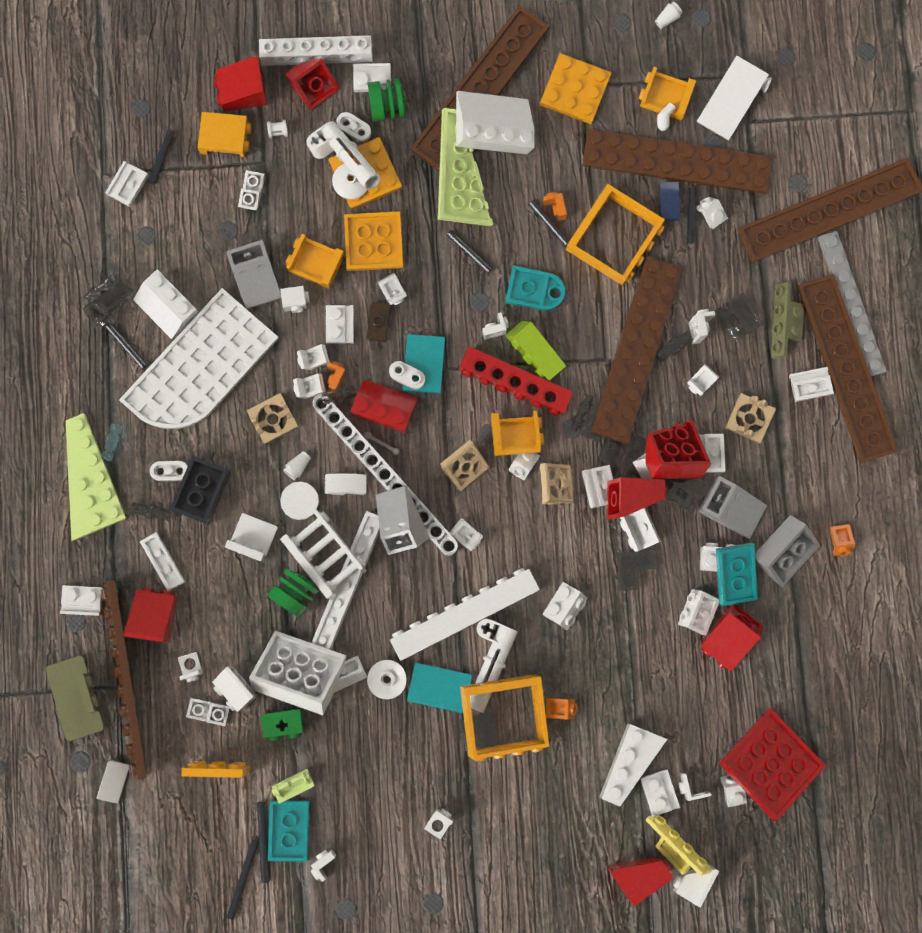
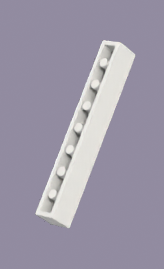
[390,568,540,661]

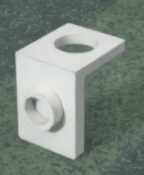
[178,652,203,683]
[679,772,712,801]
[424,808,453,839]

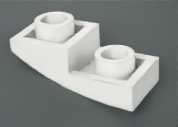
[238,170,265,211]
[325,474,366,495]
[186,698,229,726]

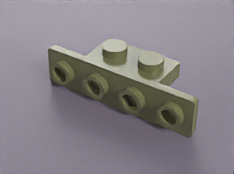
[771,282,804,359]

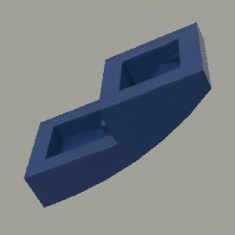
[659,182,680,221]

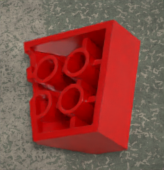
[645,418,711,479]

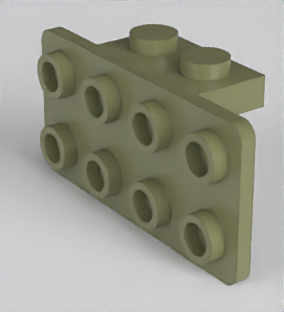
[46,656,104,741]

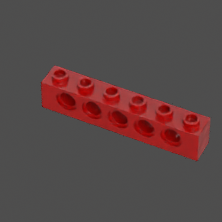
[459,346,573,416]

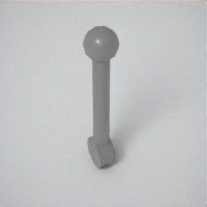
[364,432,400,455]

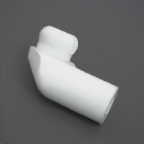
[657,103,676,131]

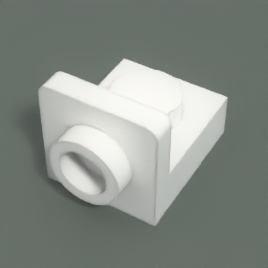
[482,312,509,340]

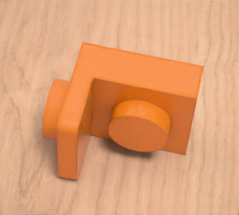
[543,192,567,221]
[326,361,347,393]
[829,524,855,556]
[546,698,577,719]

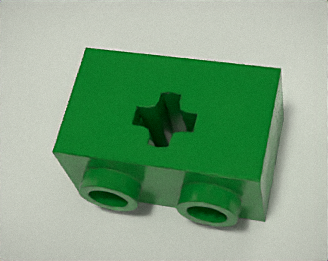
[261,709,305,741]

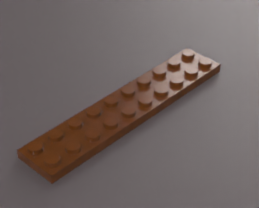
[410,5,549,172]
[582,129,772,195]
[737,157,922,263]
[591,256,682,445]
[797,274,898,464]
[101,581,147,780]

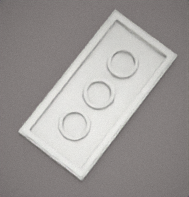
[697,56,769,141]

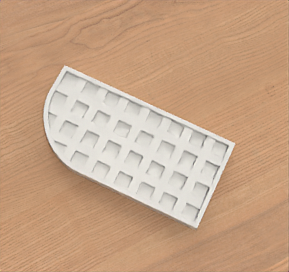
[119,288,279,429]

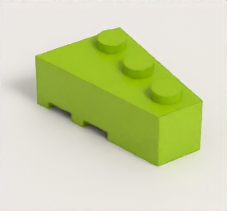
[505,321,566,381]

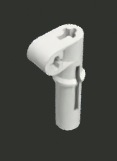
[306,121,380,190]
[470,619,518,713]

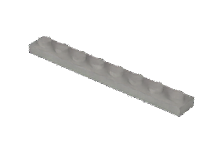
[818,231,887,377]

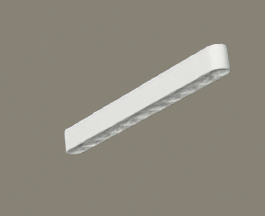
[313,394,458,556]

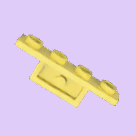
[646,815,712,876]

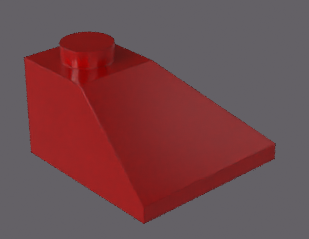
[284,58,340,110]

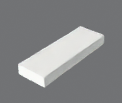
[140,532,186,591]

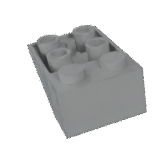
[226,240,282,309]
[698,476,767,539]
[376,485,430,555]

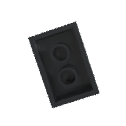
[170,456,231,525]

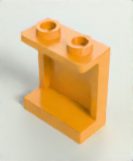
[639,67,696,121]
[198,112,251,158]
[286,234,345,289]
[491,411,544,456]

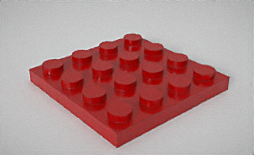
[718,708,826,822]

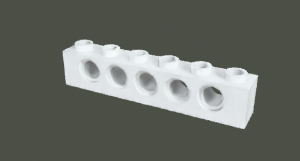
[259,35,373,66]

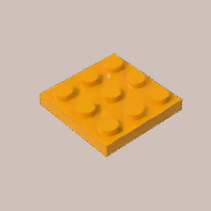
[540,53,612,124]
[329,137,402,210]
[344,211,403,271]
[181,761,251,778]

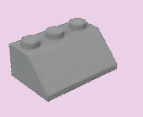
[755,515,820,587]

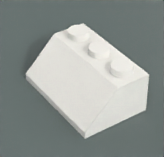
[133,269,199,340]

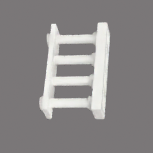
[280,509,367,600]

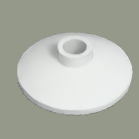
[332,163,367,199]
[367,660,406,699]

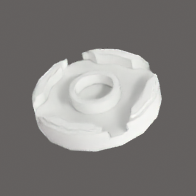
[280,482,319,520]

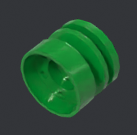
[367,78,406,122]
[267,568,319,618]

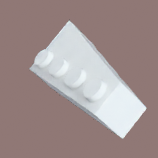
[599,724,667,806]

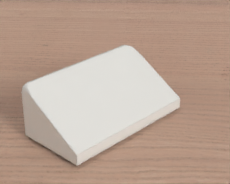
[334,655,367,693]
[97,759,129,804]

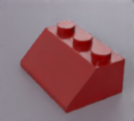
[351,380,418,434]

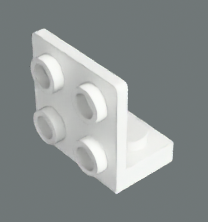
[225,513,278,563]

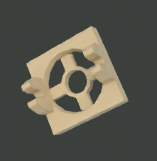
[247,393,298,445]
[725,393,776,444]
[440,440,490,491]
[540,463,574,505]

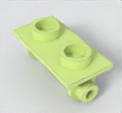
[271,769,315,804]

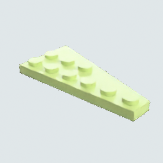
[438,108,493,227]
[66,413,127,541]

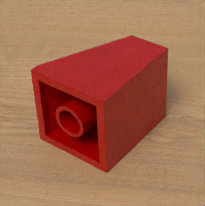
[214,56,268,112]
[607,477,667,520]
[124,587,178,643]
[700,604,763,671]
[607,856,673,907]

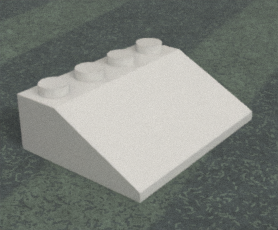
[456,91,534,154]
[249,631,346,715]

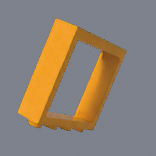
[566,184,665,286]
[460,674,549,761]

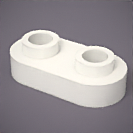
[337,112,371,142]
[389,361,425,390]
[150,461,188,481]

